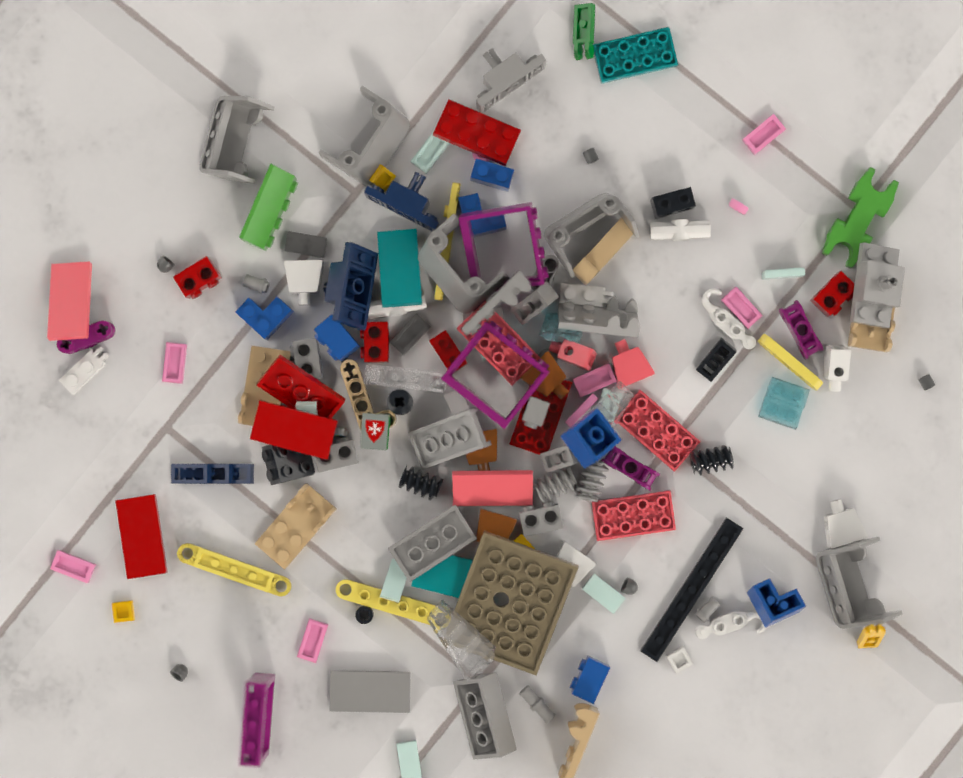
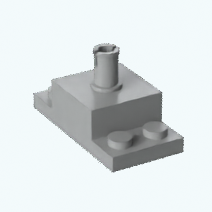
[476,48,546,113]
[850,242,905,329]

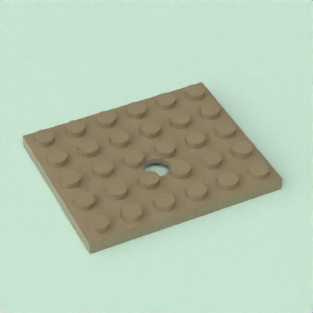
[443,531,579,676]

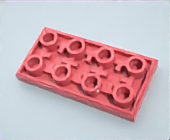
[47,261,92,341]
[456,301,540,386]
[614,390,701,472]
[452,470,533,506]
[591,490,676,541]

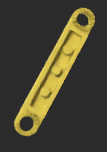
[434,182,461,301]
[177,543,292,597]
[336,579,451,628]

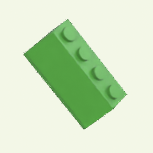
[239,164,298,251]

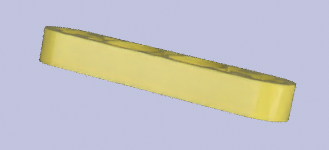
[757,334,823,391]

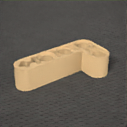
[573,217,638,285]
[340,359,397,430]

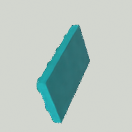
[593,27,678,84]
[377,229,422,308]
[411,555,473,598]

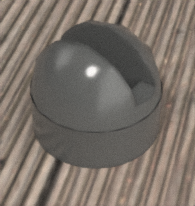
[157,255,175,273]
[621,577,638,595]
[170,664,188,682]

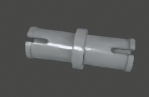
[519,685,555,723]

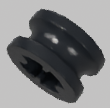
[355,606,374,624]

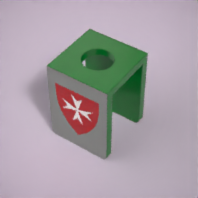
[360,413,391,450]

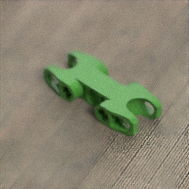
[822,167,899,269]

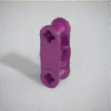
[779,300,824,360]
[56,320,116,354]
[601,446,660,491]

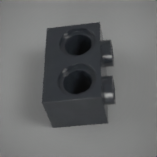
[650,187,696,219]

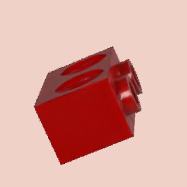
[173,256,222,299]
[810,271,855,317]
[360,322,389,363]
[429,330,468,372]

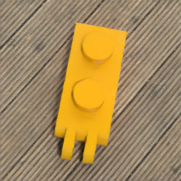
[857,624,885,649]

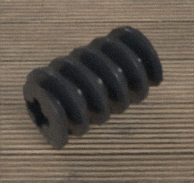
[387,389,413,415]
[690,445,734,476]
[399,465,444,501]

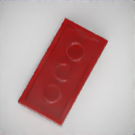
[433,99,521,167]
[256,354,346,418]

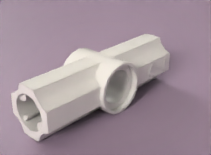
[649,219,711,241]
[368,291,427,320]

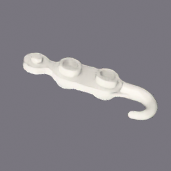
[702,288,756,349]
[695,611,766,639]

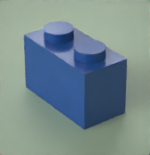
[470,159,514,192]
[569,655,610,704]

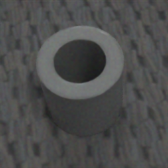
[583,148,599,164]
[919,374,935,391]

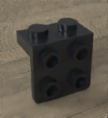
[262,445,315,485]

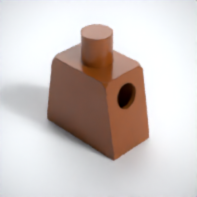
[520,351,569,400]
[465,429,497,471]
[476,508,517,542]

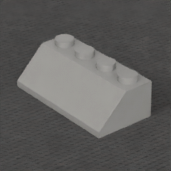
[453,672,517,759]

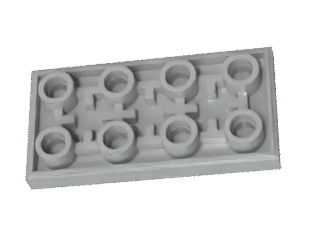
[330,670,411,713]

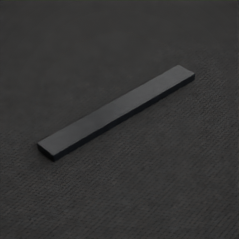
[640,517,744,662]

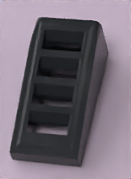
[696,338,737,382]

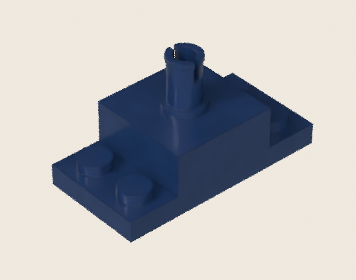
[364,172,440,232]
[323,242,379,330]

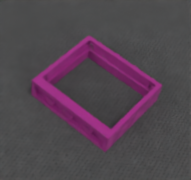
[459,202,549,292]
[441,321,550,429]
[239,672,275,767]

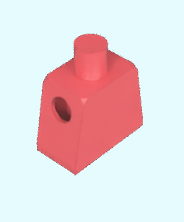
[549,339,597,372]
[611,339,655,389]

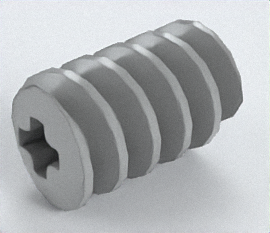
[574,462,609,503]
[533,466,578,503]

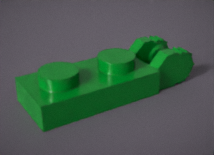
[573,3,595,61]

